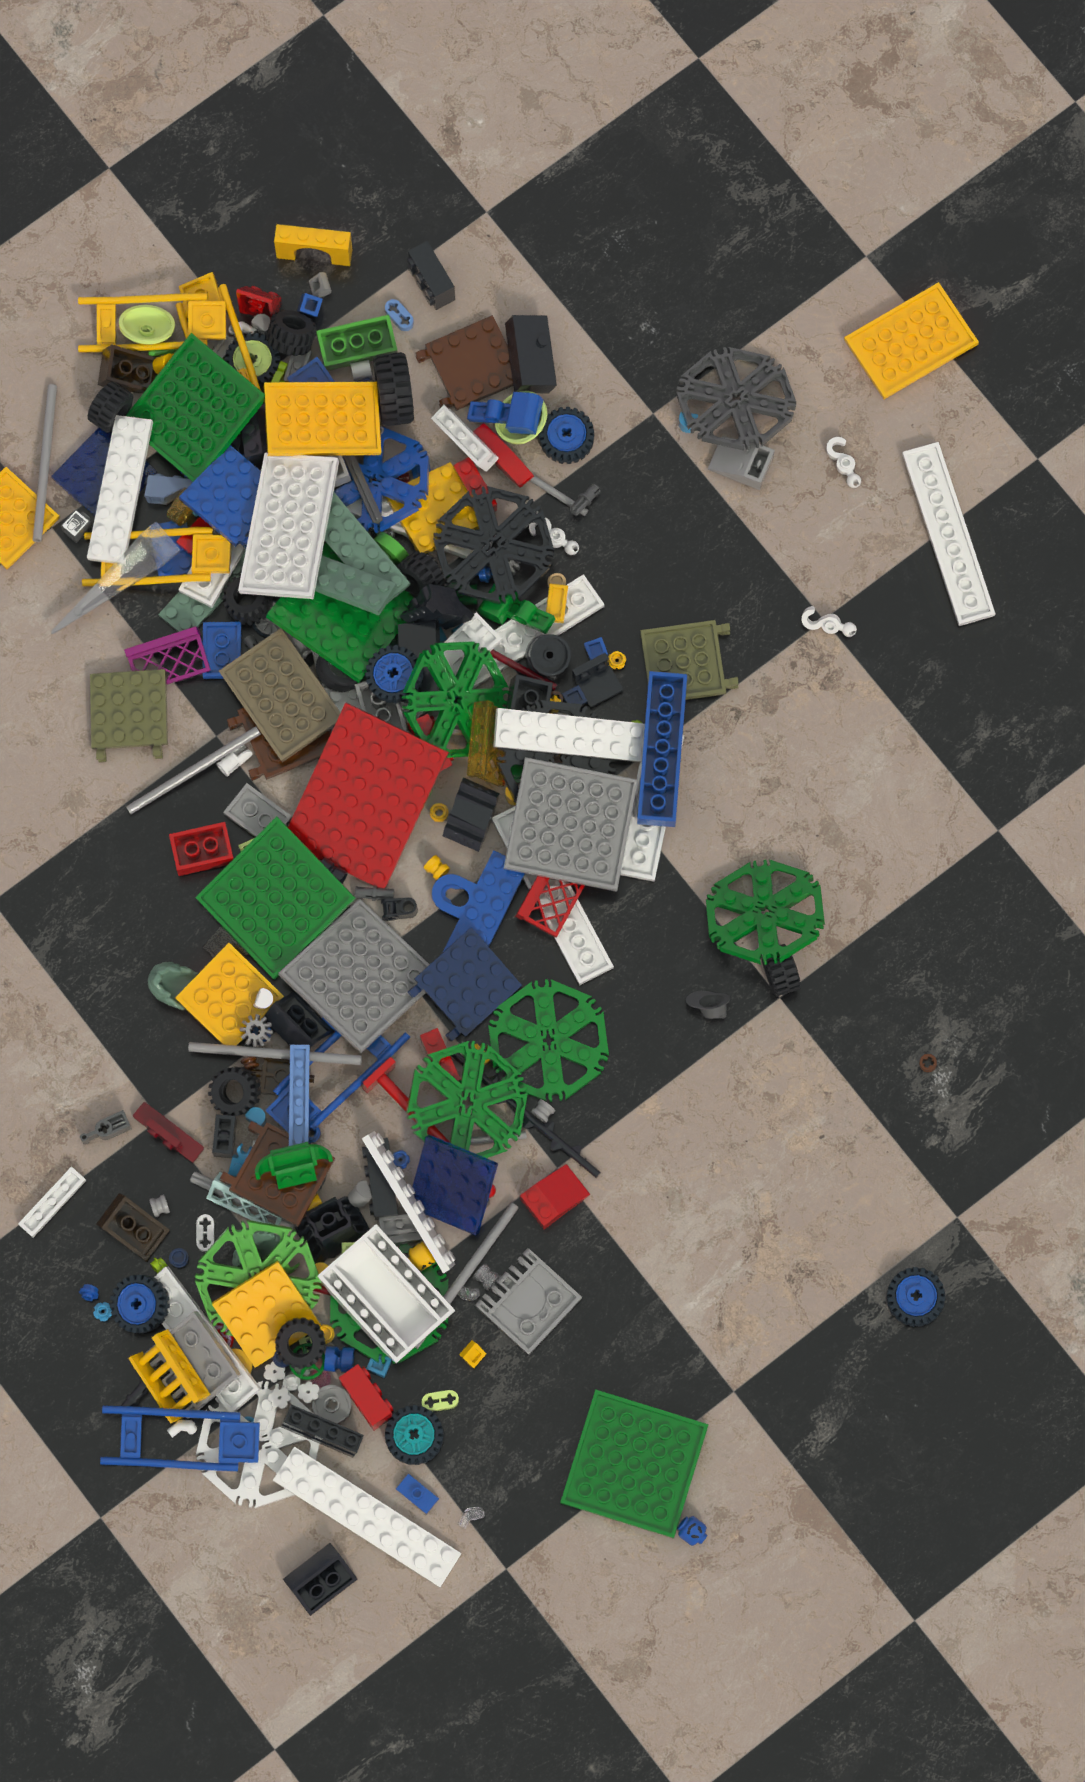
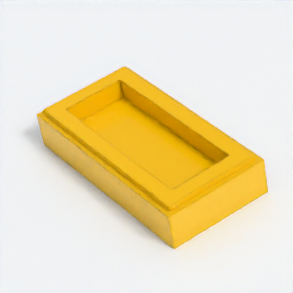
[546,583,568,623]

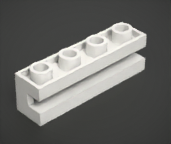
[431,405,499,472]

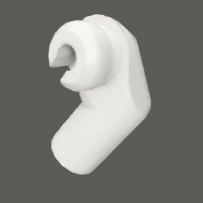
[228,321,257,336]
[167,1420,197,1438]

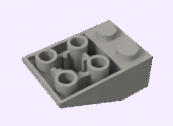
[708,436,775,490]

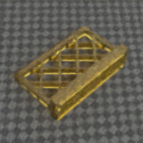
[467,700,505,787]

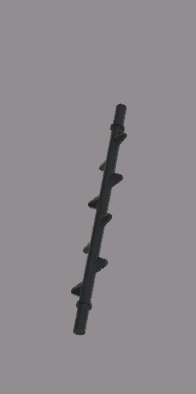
[450,1053,601,1178]

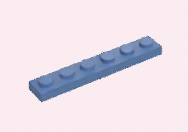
[289,1045,310,1146]

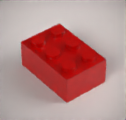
[169,822,234,876]
[339,1364,394,1431]

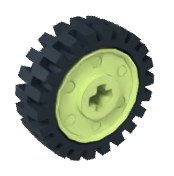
[225,333,281,388]

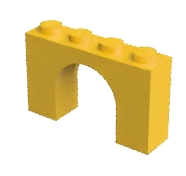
[274,224,352,266]

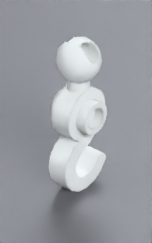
[826,437,861,488]
[529,518,579,555]
[802,606,857,637]

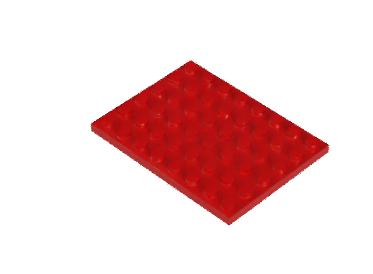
[288,702,449,889]

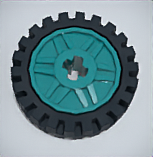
[385,1405,443,1465]

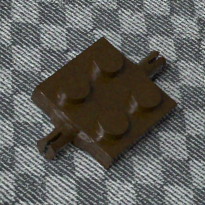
[249,1058,315,1095]

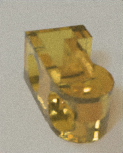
[167,487,193,526]

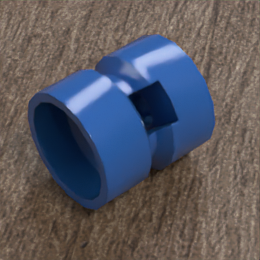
[324,1346,354,1373]

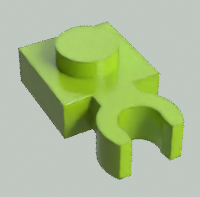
[271,361,288,383]

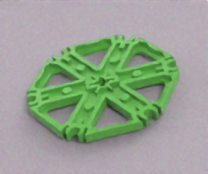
[195,1220,322,1336]

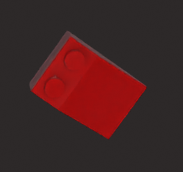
[236,286,282,320]
[520,1164,590,1230]

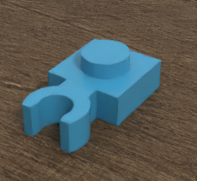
[228,1143,252,1177]
[366,1355,392,1378]

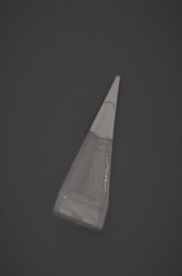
[51,522,180,634]

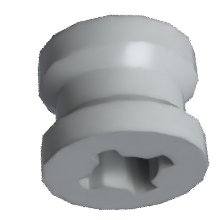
[531,1099,555,1123]
[149,1194,170,1217]

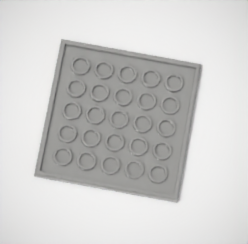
[503,757,638,891]
[278,898,429,1053]

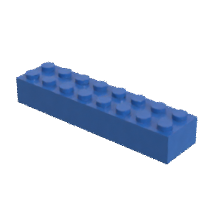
[637,671,687,827]

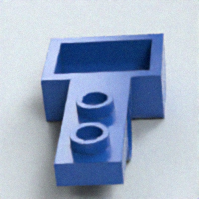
[467,392,543,435]

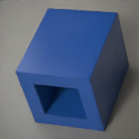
[297,293,323,317]

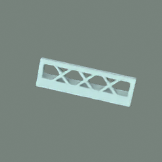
[206,1172,282,1225]

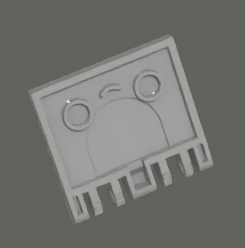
[474,1248,582,1355]
[144,1311,241,1419]

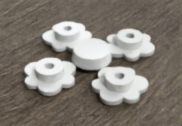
[264,1362,320,1409]

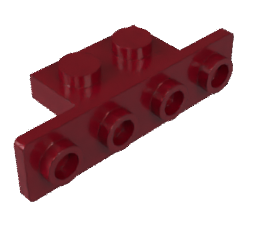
[133,1102,204,1163]

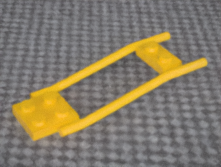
[175,272,261,390]
[78,293,226,352]
[82,527,231,586]

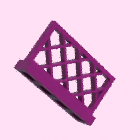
[124,626,211,685]

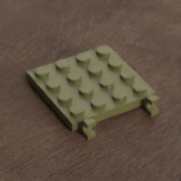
[640,620,739,700]
[90,669,168,763]

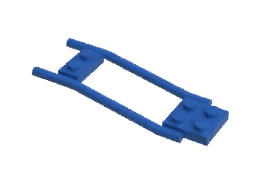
[265,1031,410,1134]
[100,1405,260,1472]

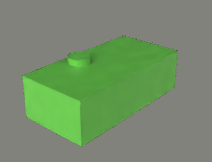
[316,315,398,371]

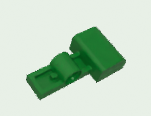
[477,584,556,634]

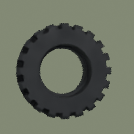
[373,352,414,426]

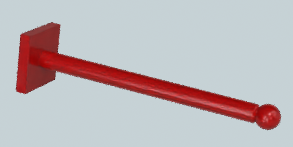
[362,1057,496,1198]

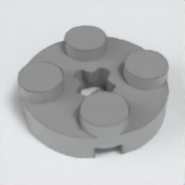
[312,1385,352,1424]

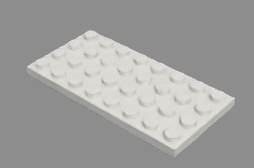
[238,453,339,599]

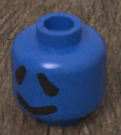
[677,1516,707,1546]

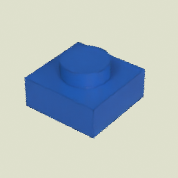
[584,637,608,660]

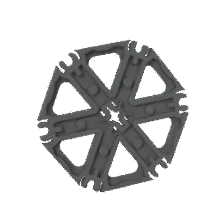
[676,347,796,451]

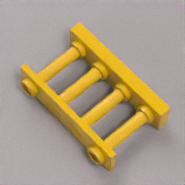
[128,1329,211,1424]

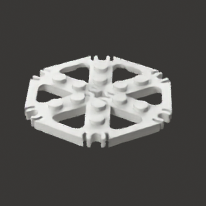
[196,1381,320,1508]

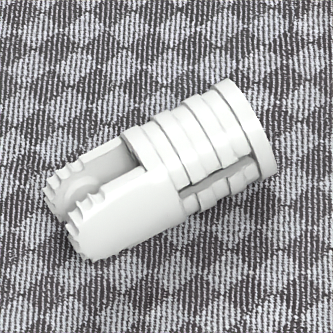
[216,745,253,777]

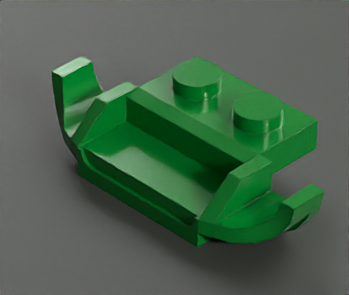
[255,1142,333,1189]

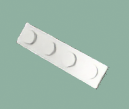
[18,1167,86,1238]

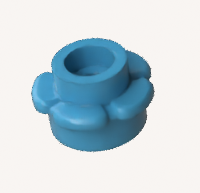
[93,1302,113,1321]

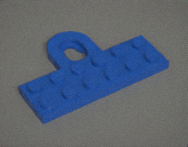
[432,850,526,952]

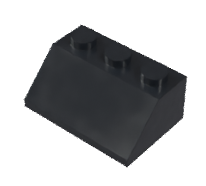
[242,404,267,466]
[264,991,335,1052]
[283,1543,358,1616]

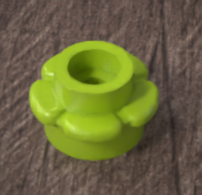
[150,1258,168,1274]

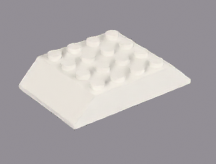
[317,1224,455,1363]

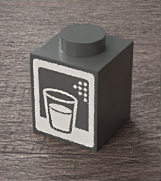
[61,510,92,543]

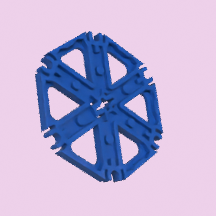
[334,427,429,533]

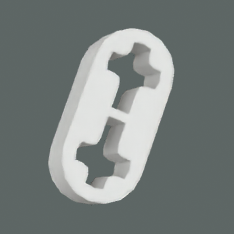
[196,1214,215,1252]

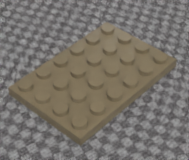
[219,628,341,762]

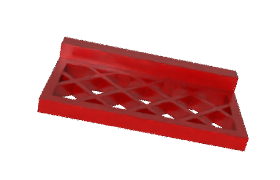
[515,876,585,938]

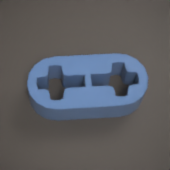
[385,299,414,331]

